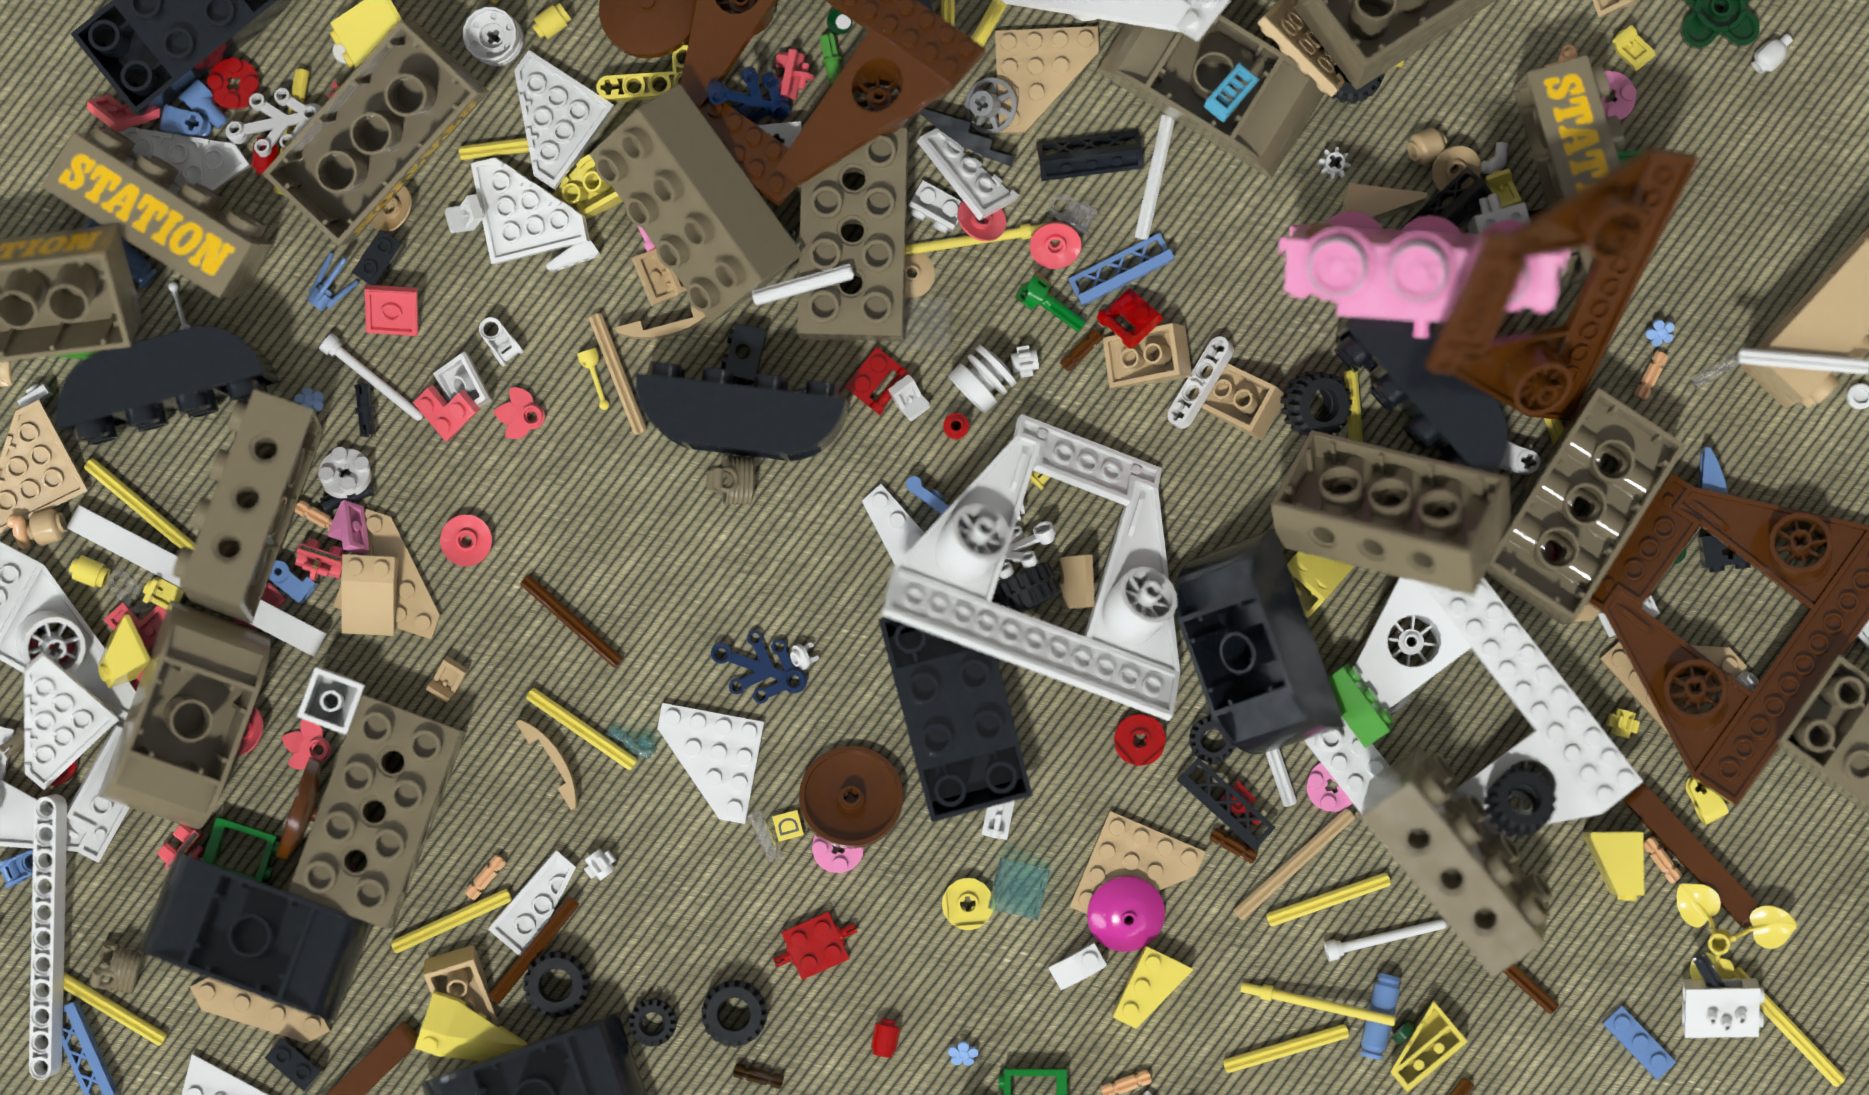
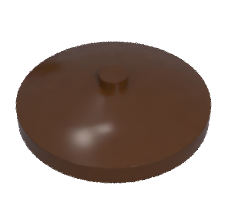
[599,0,697,58]
[799,746,903,849]
[276,757,320,860]

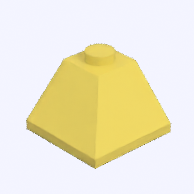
[98,614,151,688]

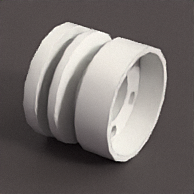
[463,7,524,66]
[948,344,1017,414]

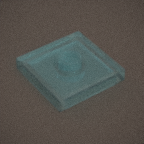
[988,858,1050,920]

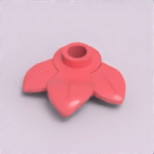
[494,387,545,439]
[282,719,332,770]

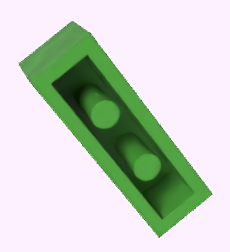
[1328,663,1394,748]

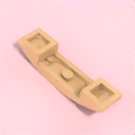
[615,307,707,340]
[516,720,578,810]

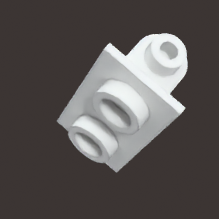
[981,801,1015,840]

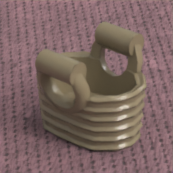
[707,455,754,506]
[90,941,143,994]

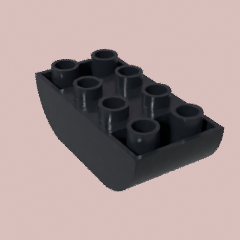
[70,0,292,115]
[1334,317,1507,474]
[57,326,279,445]
[636,362,849,461]
[1175,529,1345,755]
[878,617,1033,822]
[138,851,372,1022]
[421,1012,647,1095]

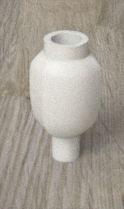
[1752,34,1793,74]

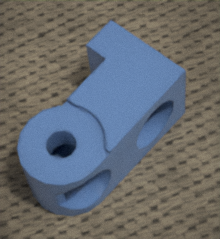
[269,561,319,604]

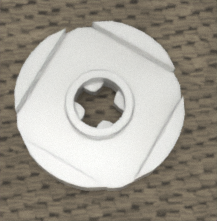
[318,447,371,498]

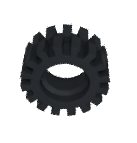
[1189,716,1235,763]
[629,999,677,1047]

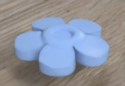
[1645,319,1675,347]
[294,388,324,412]
[948,1041,978,1066]

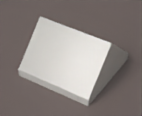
[433,352,493,407]

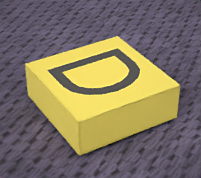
[772,810,804,842]

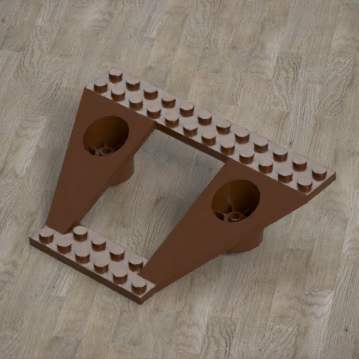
[680,0,986,206]
[1425,147,1699,421]
[1587,473,1869,807]

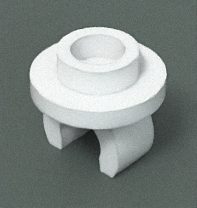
[790,643,819,670]

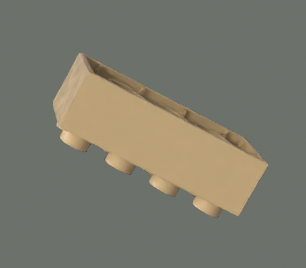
[1740,227,1869,408]

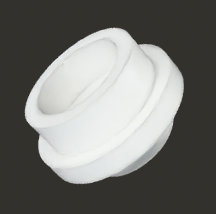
[1317,729,1344,752]

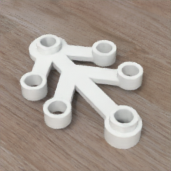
[226,88,321,157]
[978,521,1056,579]

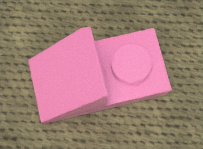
[328,500,370,555]

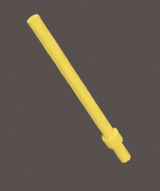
[906,223,1047,255]
[1241,982,1396,1026]

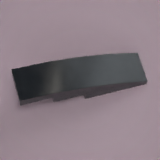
[920,107,1017,167]

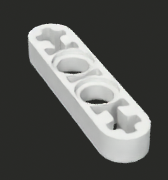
[1167,336,1234,429]

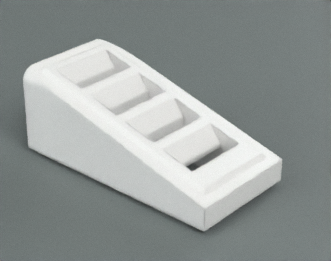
[546,240,601,273]

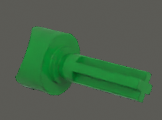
[1015,272,1086,332]

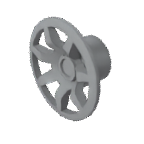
[965,78,1017,134]

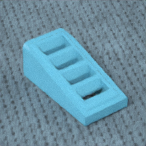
[1204,63,1259,122]

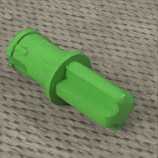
[820,33,842,86]

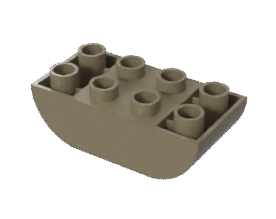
[1096,14,1325,179]
[98,600,270,830]
[1776,655,1869,815]

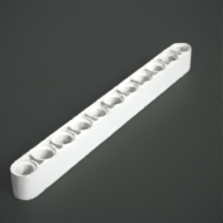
[66,505,327,657]
[29,794,67,1080]

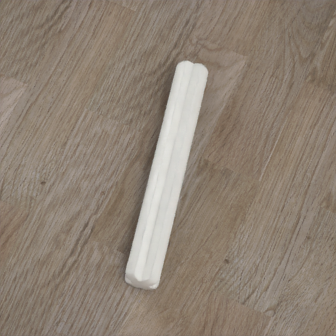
[752,264,854,305]

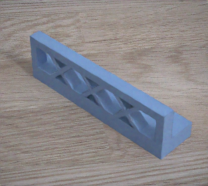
[1068,233,1175,307]
[48,1001,120,1095]

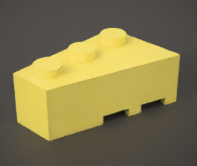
[1112,946,1194,1029]
[1390,1001,1468,1093]

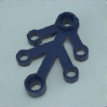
[706,66,791,122]
[711,630,807,704]

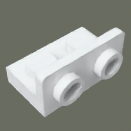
[908,180,962,233]

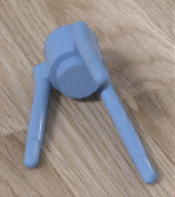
[306,252,359,311]

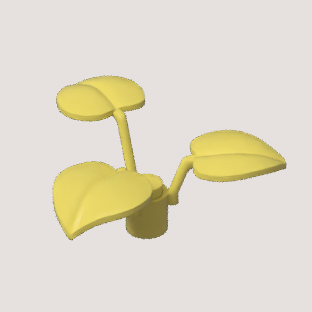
[1677,883,1797,979]

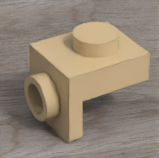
[426,656,469,702]

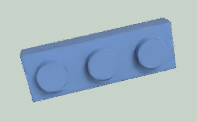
[1602,1005,1676,1080]

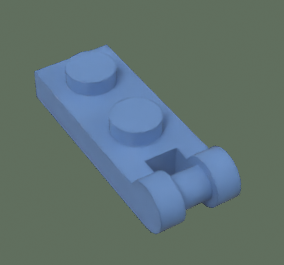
[906,476,963,528]

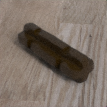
[733,1063,784,1089]

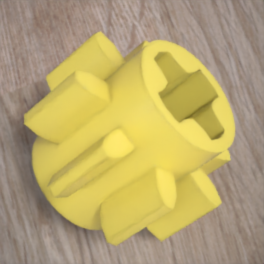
[1606,708,1640,739]

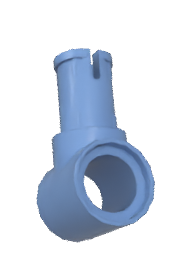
[178,79,229,129]

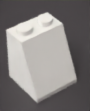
[297,667,365,735]

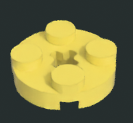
[942,878,994,930]

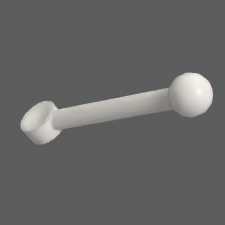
[168,282,191,330]

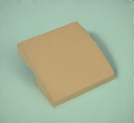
[632,249,687,306]
[1060,555,1095,610]

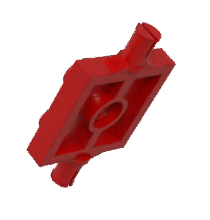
[773,911,858,980]

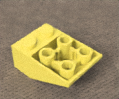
[1287,551,1354,619]

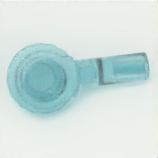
[607,726,657,758]

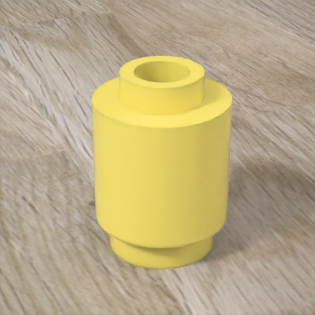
[532,3,571,39]
[69,555,110,588]

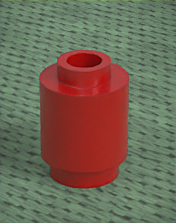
[251,137,280,176]
[943,413,969,441]
[871,1018,901,1058]

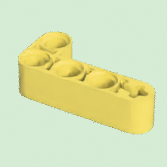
[596,45,688,103]

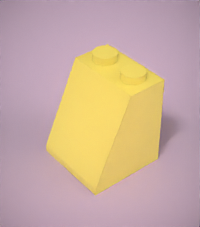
[329,0,402,70]
[1583,831,1644,901]

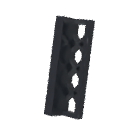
[1036,129,1144,182]
[1399,167,1493,230]
[1177,758,1276,850]

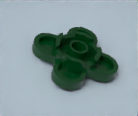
[1680,0,1760,49]

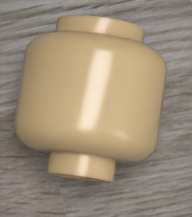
[1407,128,1448,165]
[27,509,67,546]

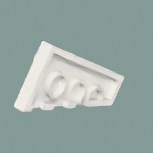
[917,128,1020,221]
[862,484,925,565]
[488,850,576,956]
[182,1053,270,1095]

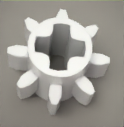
[1318,147,1351,180]
[1011,345,1039,378]
[584,849,616,881]

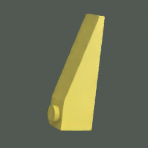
[553,154,623,219]
[415,990,527,1061]

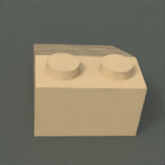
[1342,183,1427,221]
[1103,323,1192,389]
[1190,358,1285,441]
[341,554,399,636]
[424,945,499,1025]

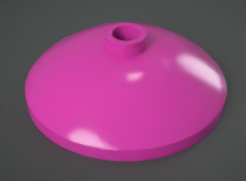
[1087,875,1165,952]

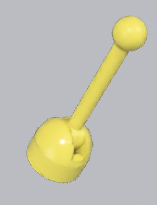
[577,348,609,410]

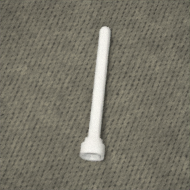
[319,333,423,421]
[1324,919,1447,962]

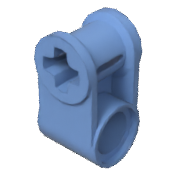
[158,105,212,139]
[0,850,50,889]

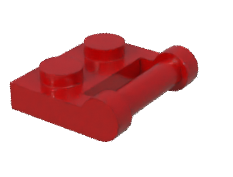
[1097,288,1163,349]
[844,347,913,416]

